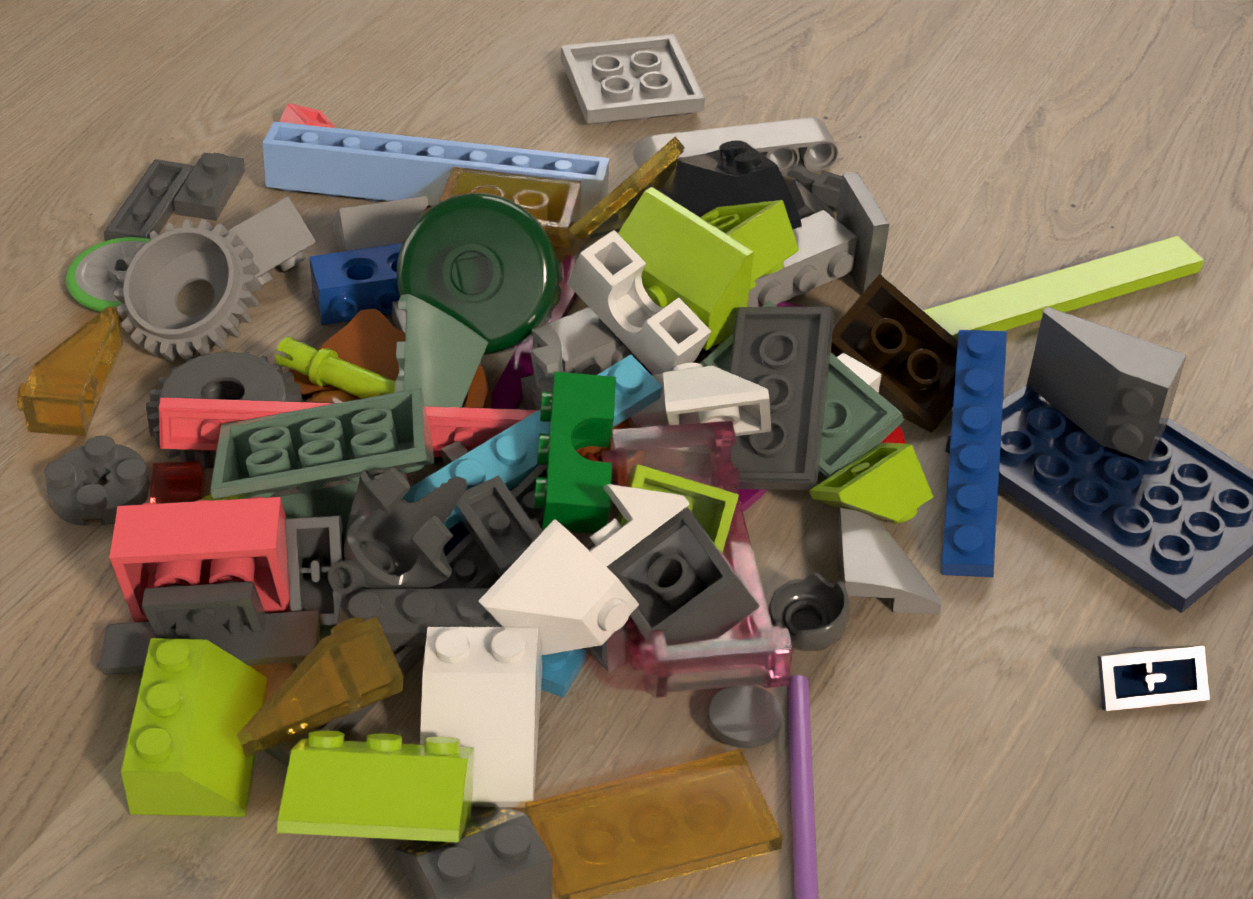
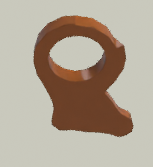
[288,309,493,409]

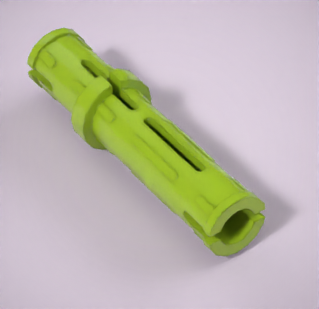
[275,336,395,399]

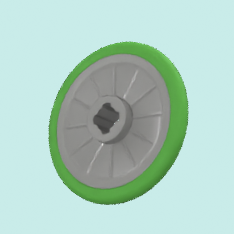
[66,237,151,314]

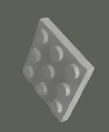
[561,34,705,124]

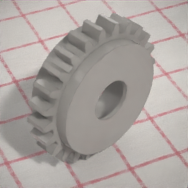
[114,219,261,362]

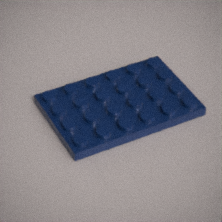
[945,384,1253,613]

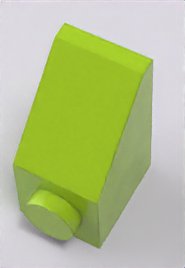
[809,443,934,524]

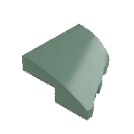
[395,294,488,408]

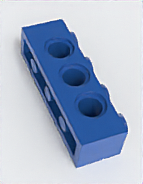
[309,243,403,325]

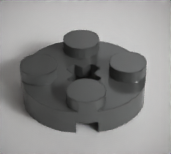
[44,435,149,525]

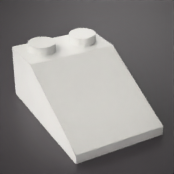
[420,627,542,808]

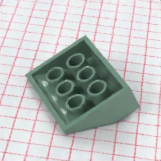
[210,388,434,500]

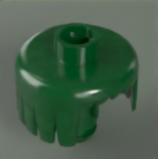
[397,193,564,355]

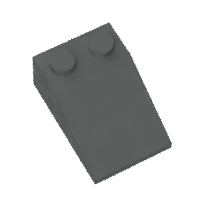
[1027,306,1187,462]

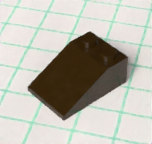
[831,274,958,433]

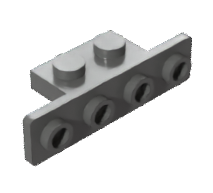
[99,581,321,675]

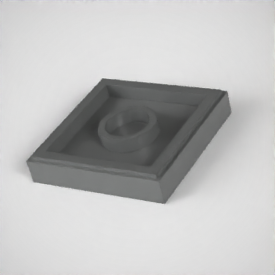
[836,172,890,294]

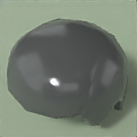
[768,572,850,651]

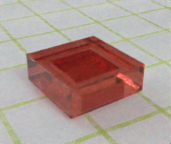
[150,461,205,504]

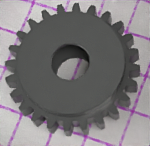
[146,351,303,470]

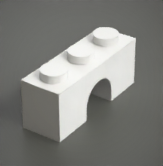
[567,230,712,375]

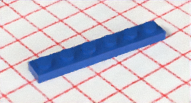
[942,330,1007,578]

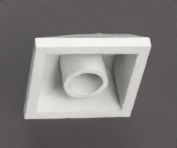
[663,363,771,445]
[478,519,639,656]

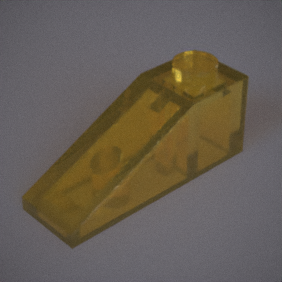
[17,307,123,437]
[237,616,403,758]

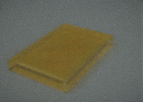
[569,136,685,240]

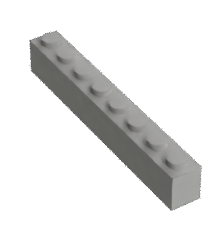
[532,210,857,375]

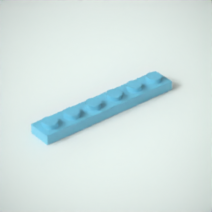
[403,355,662,529]

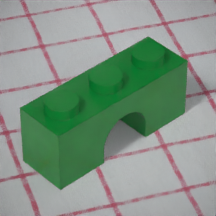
[534,371,616,534]

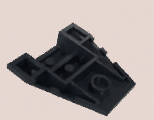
[594,140,802,230]

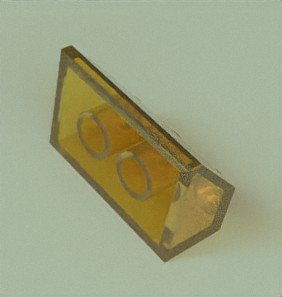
[439,167,581,249]

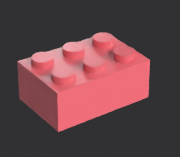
[109,497,291,622]

